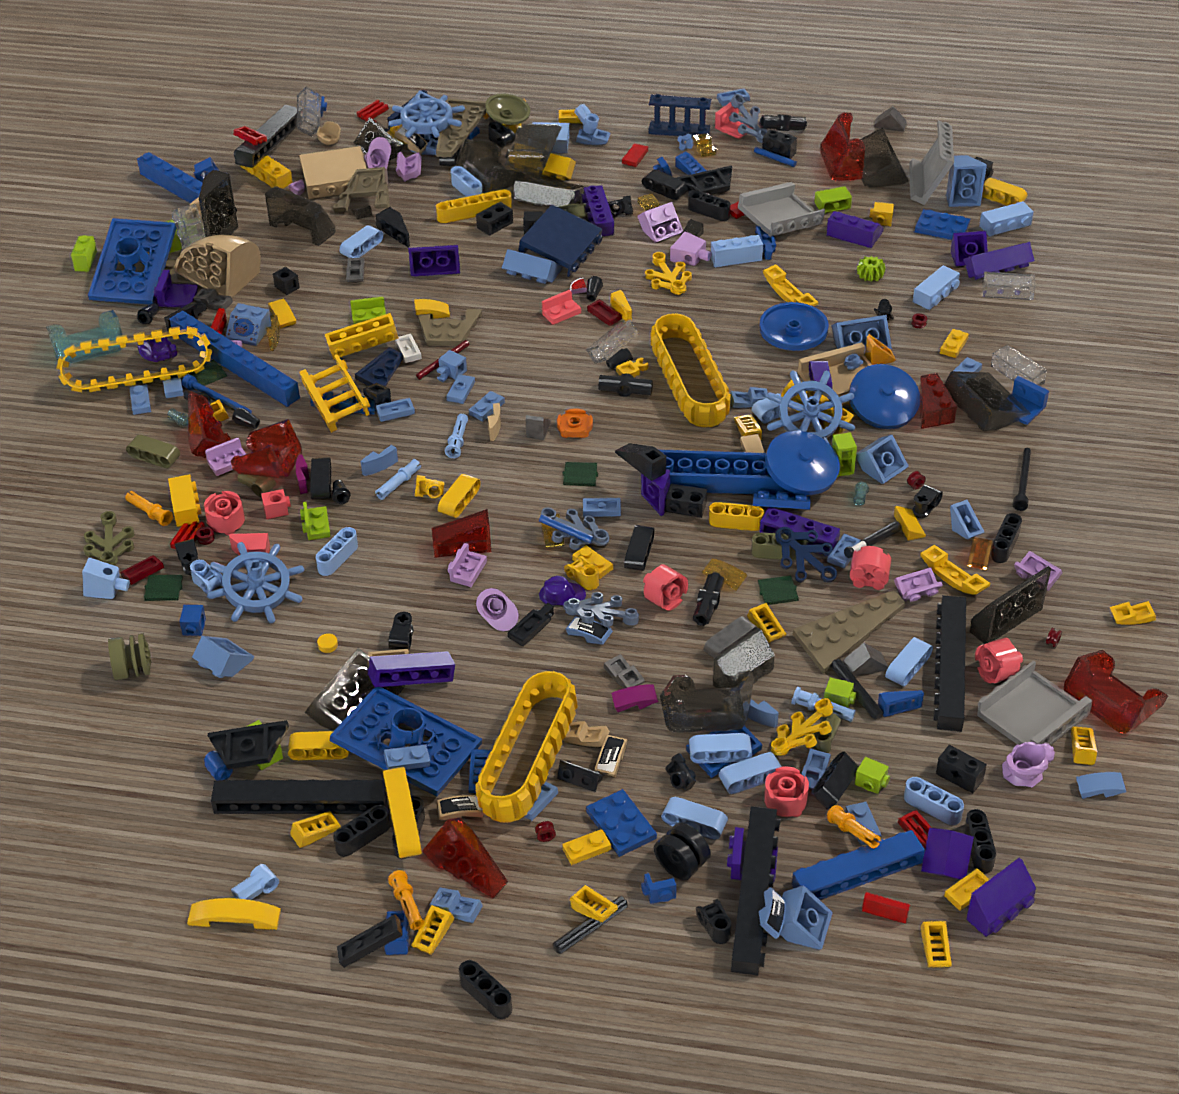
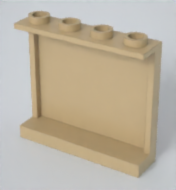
[299,146,367,199]
[798,343,871,406]

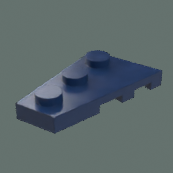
[355,347,403,387]

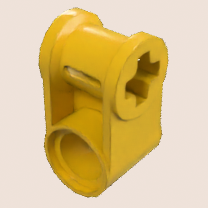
[564,556,599,590]

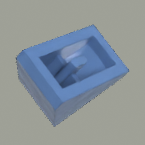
[950,500,985,540]

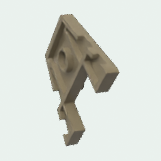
[332,167,390,212]
[417,309,482,346]

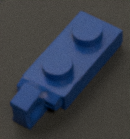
[755,226,776,260]

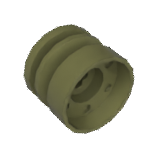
[108,633,152,680]

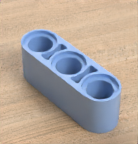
[451,166,482,197]
[339,225,383,258]
[316,527,358,576]
[885,637,933,687]
[689,733,752,764]
[718,752,782,794]
[904,777,964,825]
[661,797,728,840]

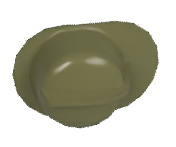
[558,204,586,219]

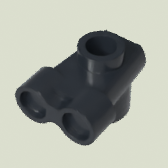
[608,195,633,215]
[665,753,696,791]

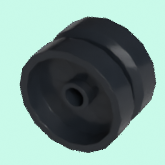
[654,822,711,881]

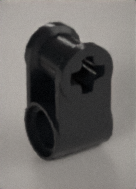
[488,121,516,148]
[912,484,943,518]
[174,539,198,576]
[388,611,414,650]
[696,899,731,944]

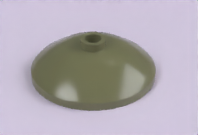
[485,93,530,125]

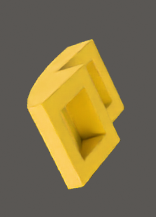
[268,298,296,329]
[414,299,450,319]
[1110,601,1156,625]

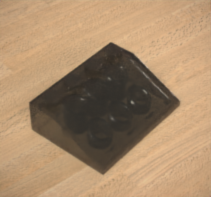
[199,169,239,237]
[513,176,589,208]
[942,371,1031,431]
[969,566,1051,644]
[305,648,406,731]

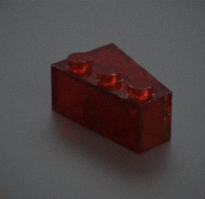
[919,373,957,429]
[431,509,491,558]

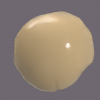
[317,121,341,145]

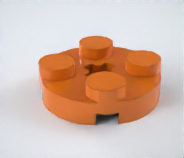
[557,408,593,438]

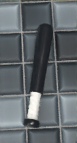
[844,521,901,558]

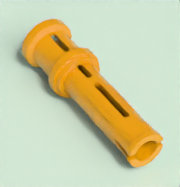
[125,491,173,526]
[827,805,881,849]
[388,870,424,930]

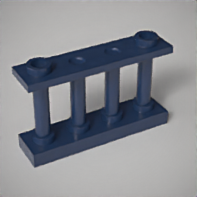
[649,94,711,139]

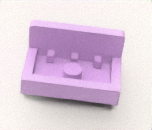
[396,152,422,182]
[205,438,250,476]
[448,543,487,587]
[1014,551,1062,591]
[894,568,943,602]

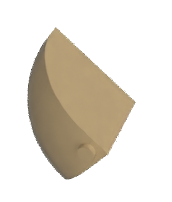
[174,235,260,298]

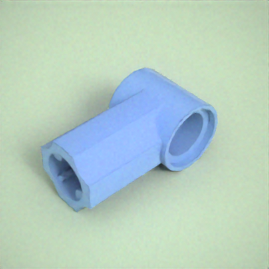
[575,104,599,134]
[231,864,279,900]

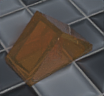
[967,537,993,570]

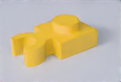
[616,358,648,377]

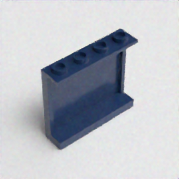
[518,205,603,277]

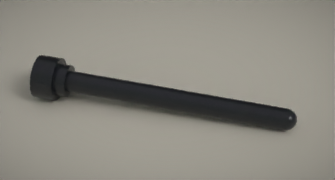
[1013,447,1031,511]

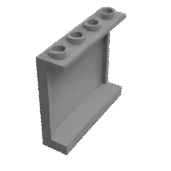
[909,120,954,205]
[738,182,825,237]
[977,660,1092,745]

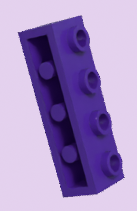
[581,185,614,236]
[964,242,1035,280]
[760,507,840,556]
[368,651,455,687]

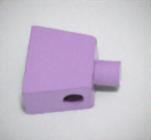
[670,232,712,266]

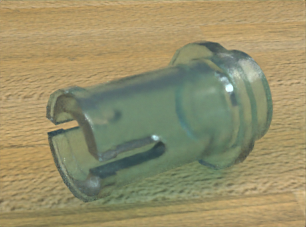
[167,409,190,427]
[853,482,869,506]

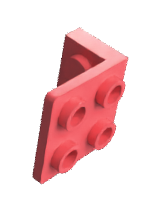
[715,102,753,139]

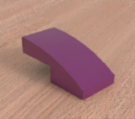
[296,454,309,494]
[611,684,659,713]

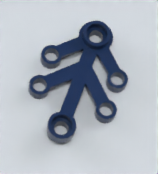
[775,527,837,583]

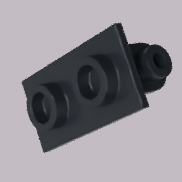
[874,299,894,321]
[557,760,603,792]

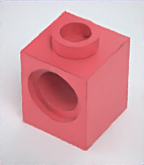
[261,489,291,519]

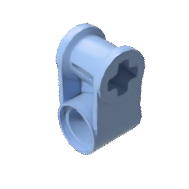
[752,393,781,423]
[190,559,222,594]

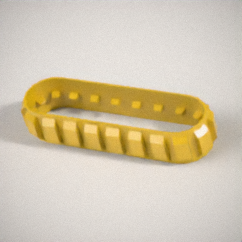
[651,313,731,428]
[56,326,212,393]
[475,671,578,822]

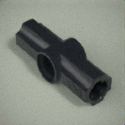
[760,114,807,131]
[598,373,653,397]
[693,572,724,626]

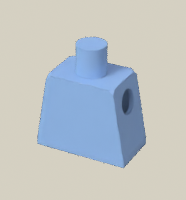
[82,558,130,599]

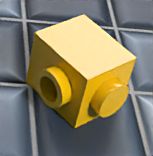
[869,202,894,226]

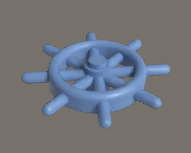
[388,95,465,140]
[767,370,855,443]
[207,542,304,623]

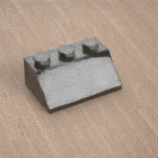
[353,117,405,160]
[713,628,775,699]

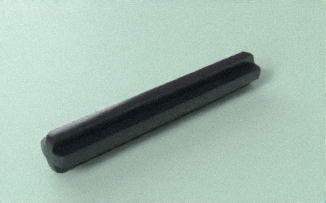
[831,659,883,720]
[553,896,628,954]

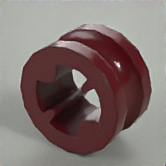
[911,313,928,329]
[907,471,926,490]
[196,526,215,545]
[1046,627,1062,648]
[535,821,556,842]

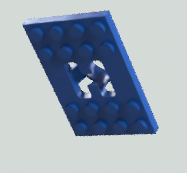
[88,218,177,305]
[330,687,482,797]

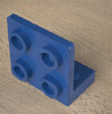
[997,376,1049,425]

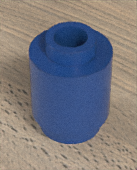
[204,750,233,780]

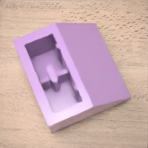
[637,202,683,243]

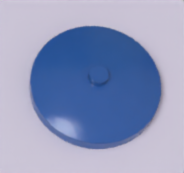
[759,302,829,351]
[849,364,920,429]
[765,431,840,495]

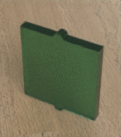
[188,359,227,386]
[563,462,598,486]
[144,575,183,601]
[758,575,799,605]

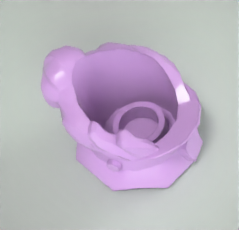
[1002,742,1055,787]

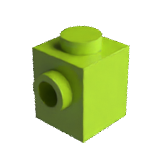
[824,677,856,708]
[855,757,890,794]

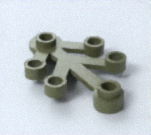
[83,511,135,566]

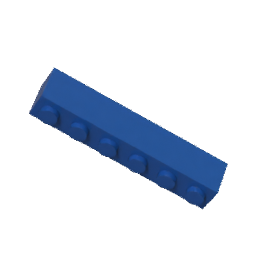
[137,152,213,205]
[792,830,925,900]

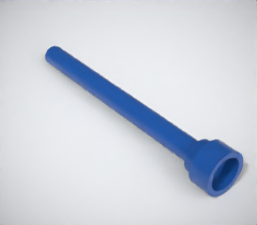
[182,374,252,414]

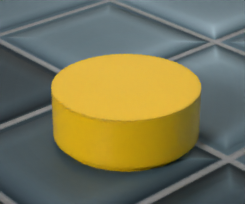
[317,634,338,653]

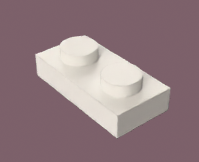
[395,334,422,363]

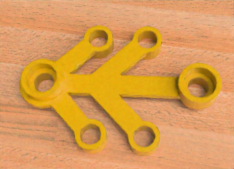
[645,252,692,295]
[771,698,833,756]

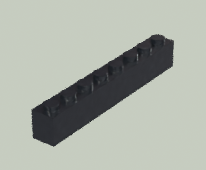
[234,105,302,168]
[933,595,966,732]
[211,779,387,814]
[731,806,780,976]

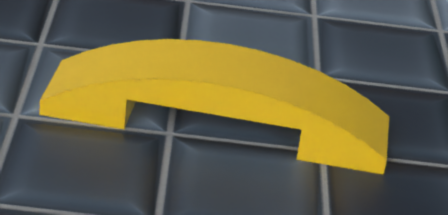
[763,264,819,307]
[920,545,990,595]
[187,898,281,930]

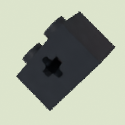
[936,745,987,794]

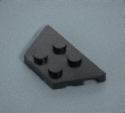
[677,166,732,195]
[207,720,289,769]

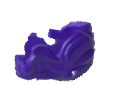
[138,337,178,362]

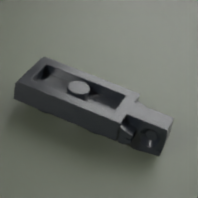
[164,300,207,332]
[508,603,554,647]

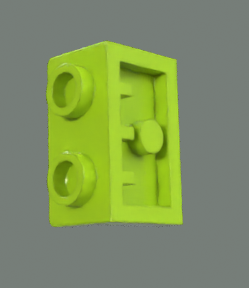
[350,297,386,325]
[300,502,331,540]

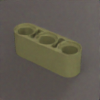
[126,434,180,468]
[751,533,808,560]

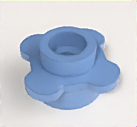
[678,134,693,151]
[844,354,863,370]

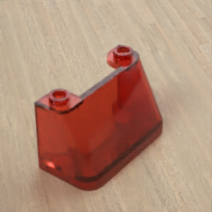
[820,112,865,181]
[231,419,302,479]
[1063,650,1168,734]

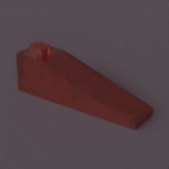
[188,391,231,459]
[422,818,508,898]

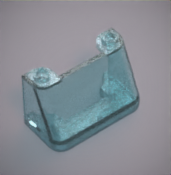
[46,310,123,364]

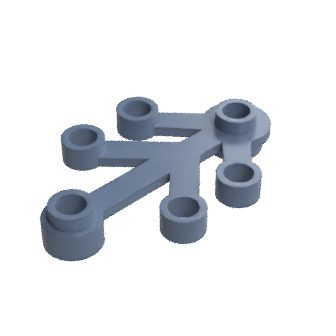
[729,94,767,143]
[540,507,609,550]
[564,592,639,627]

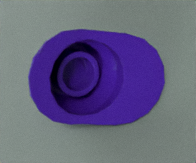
[539,576,586,606]

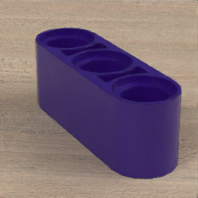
[809,361,833,389]

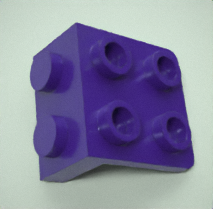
[154,270,198,307]
[727,827,778,883]

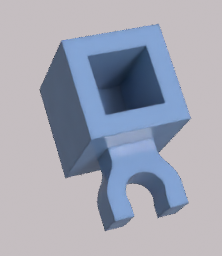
[437,350,467,382]

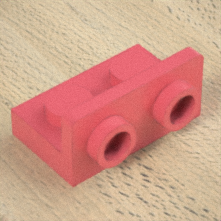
[542,290,581,325]

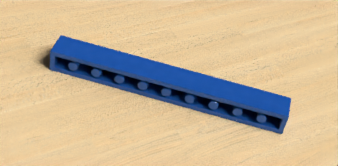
[170,310,300,407]

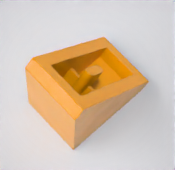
[865,334,896,365]

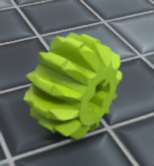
[857,256,886,282]

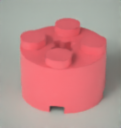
[204,491,245,535]
[850,546,891,590]
[643,564,688,610]
[975,637,1023,684]
[764,767,809,817]

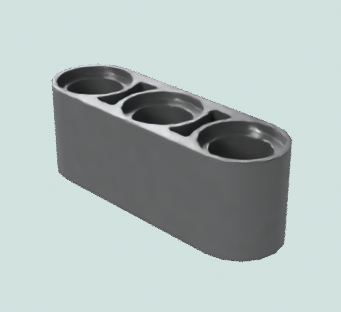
[704,616,759,663]

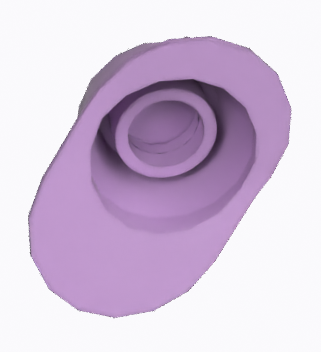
[364,137,391,169]
[476,588,519,631]

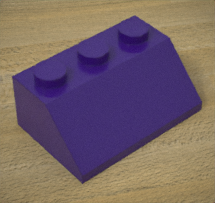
[826,211,884,248]
[408,245,460,277]
[966,858,1036,937]

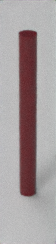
[416,340,469,380]

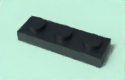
[337,914,402,968]

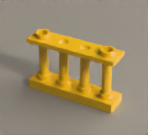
[299,354,370,433]

